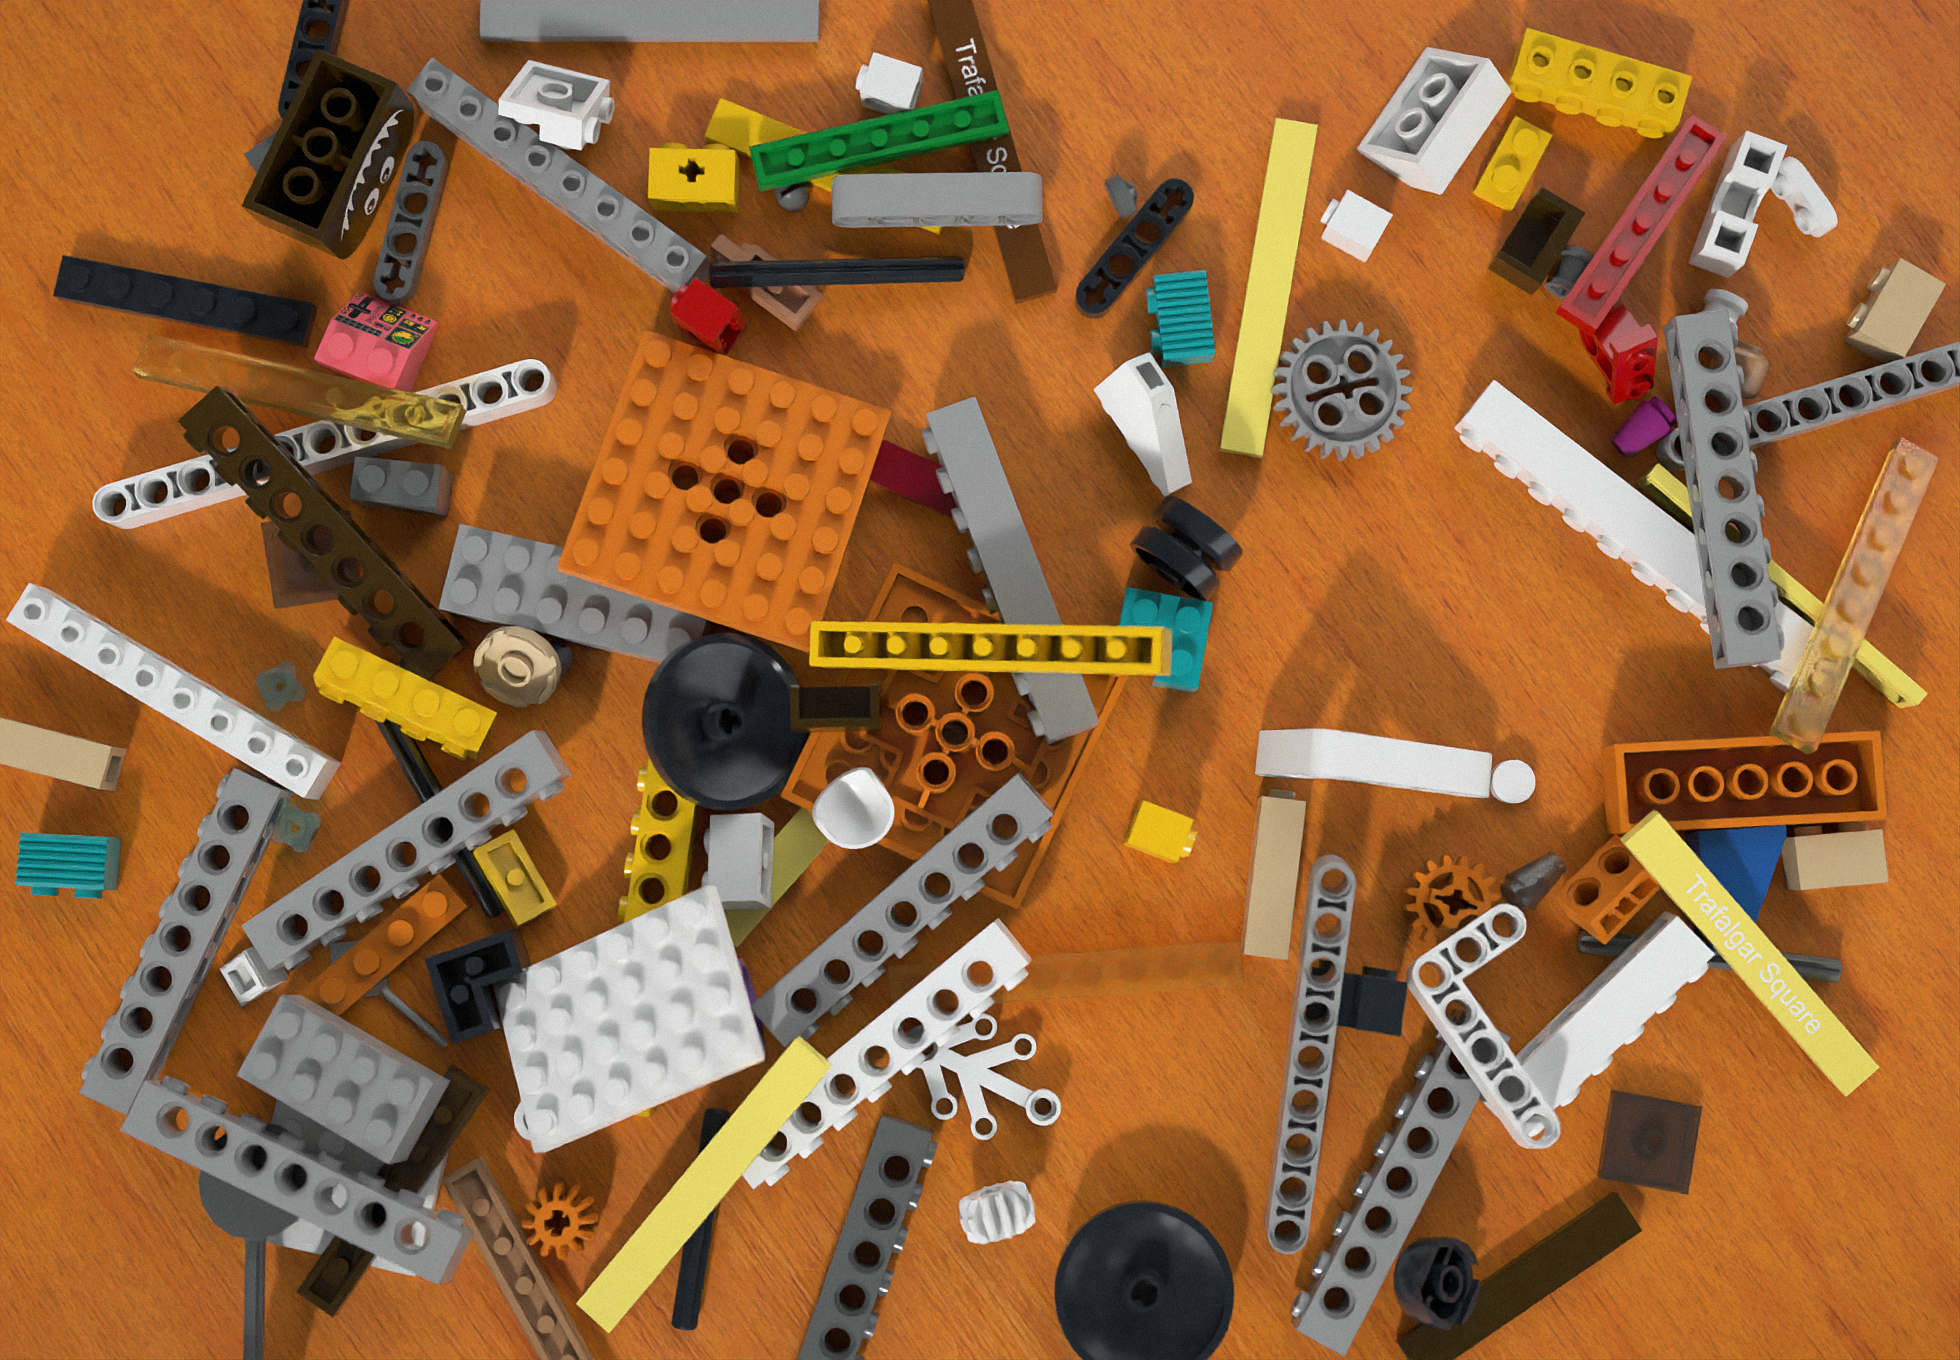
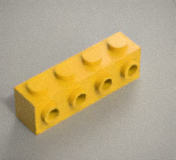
[1506,28,1692,138]
[313,636,497,761]

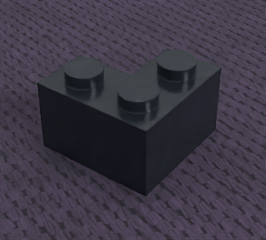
[425,929,532,1044]
[1303,959,1408,1037]

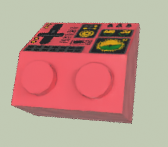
[314,291,439,398]

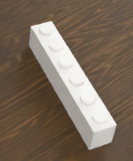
[1479,911,1715,1137]

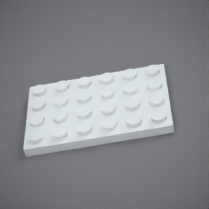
[493,886,765,1153]

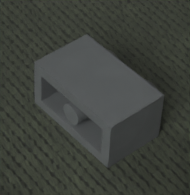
[349,456,453,516]

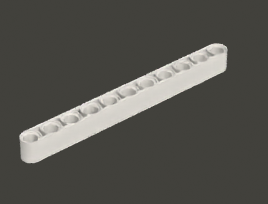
[92,359,558,529]

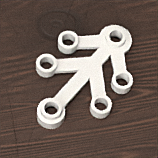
[907,1013,1061,1140]

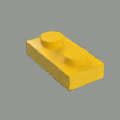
[1473,116,1553,213]
[473,829,557,928]

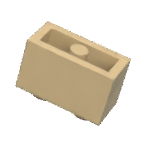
[1844,258,1946,364]
[1781,822,1889,890]

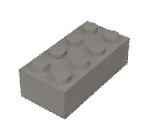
[237,995,450,1164]

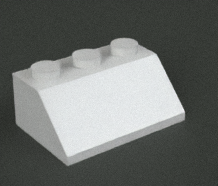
[1357,47,1512,195]

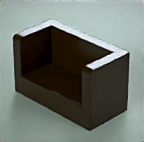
[1488,187,1585,295]
[790,682,882,733]

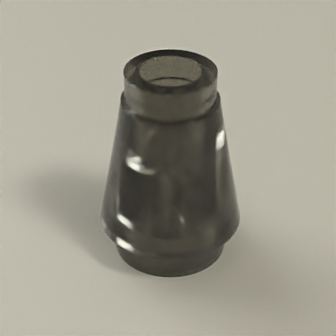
[1500,852,1567,913]

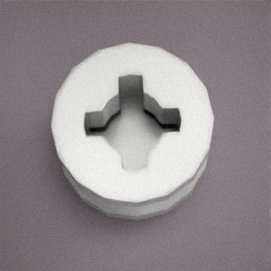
[1699,289,1748,331]

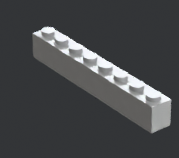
[921,397,1099,745]

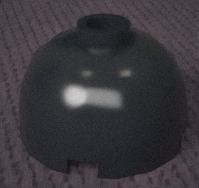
[1393,1236,1480,1330]

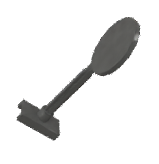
[198,1123,307,1360]

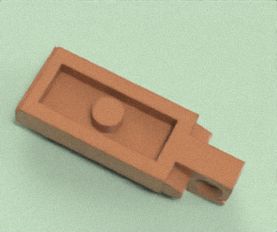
[710,234,823,332]

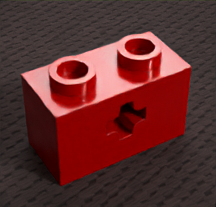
[670,277,747,356]

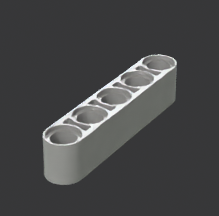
[832,172,1043,228]

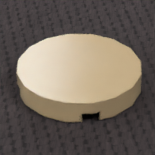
[473,626,562,707]

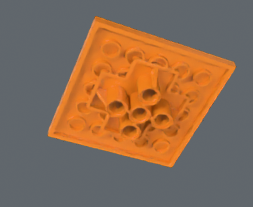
[557,329,892,653]
[780,562,1129,911]

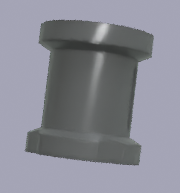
[1544,245,1594,300]

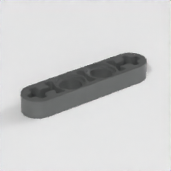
[373,141,449,305]

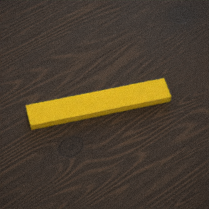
[704,98,943,236]

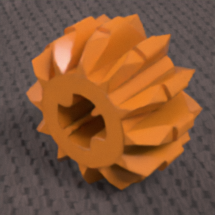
[522,1181,600,1260]

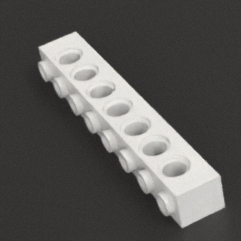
[6,583,341,800]
[742,918,1032,1189]

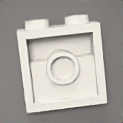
[498,60,614,150]

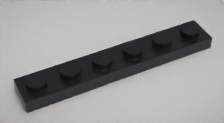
[53,255,317,348]

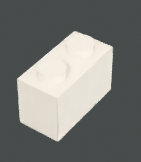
[702,813,774,910]

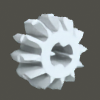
[959,1180,1035,1244]

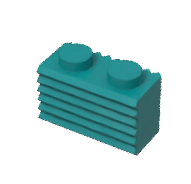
[1145,270,1215,367]
[15,832,121,898]

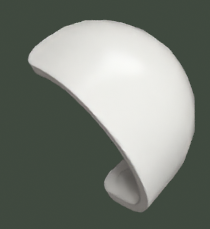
[812,767,894,849]

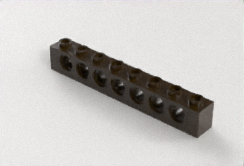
[178,385,470,681]

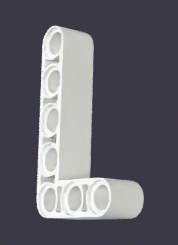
[1255,729,1493,798]
[1406,904,1560,1149]

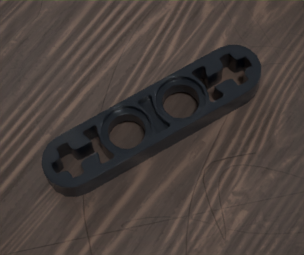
[278,0,349,119]
[1075,179,1194,319]

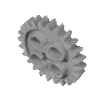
[1271,319,1413,461]

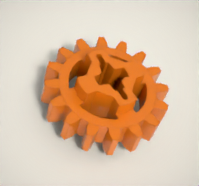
[1403,855,1501,950]

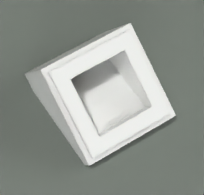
[220,947,288,1007]

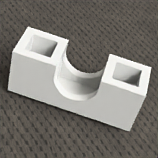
[1688,130,1787,278]

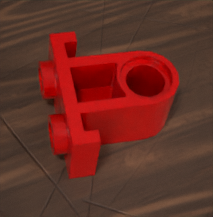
[1578,303,1658,405]

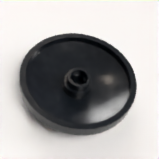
[642,633,808,810]
[1054,1200,1234,1360]

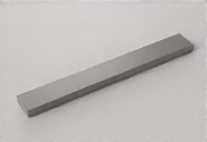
[480,0,820,42]

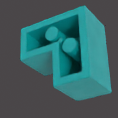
[1118,587,1213,693]

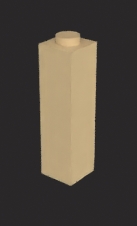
[0,717,127,791]
[1239,789,1306,960]

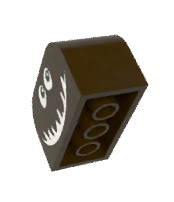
[242,48,415,259]

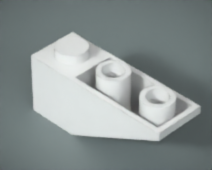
[1093,352,1192,496]

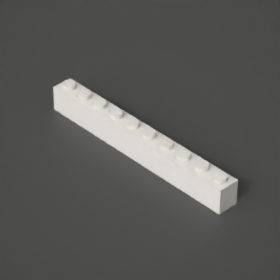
[1454,380,1842,694]

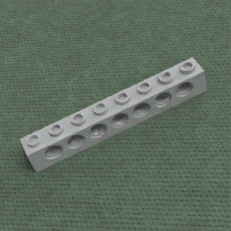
[406,57,710,294]
[1663,310,1785,669]
[241,730,572,971]
[79,768,293,1115]
[750,771,1054,1048]
[1290,1009,1510,1356]
[121,1076,475,1285]

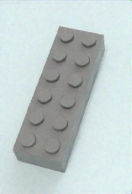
[438,524,713,663]

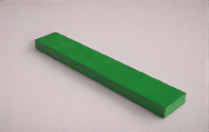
[749,90,1009,192]

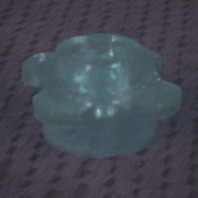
[255,661,306,712]
[270,803,321,853]

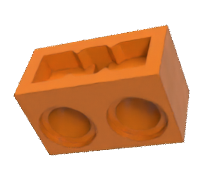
[1554,834,1662,945]

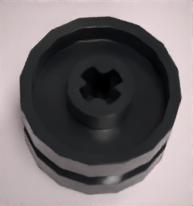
[1130,495,1243,602]

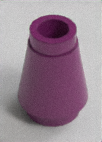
[1610,396,1677,459]

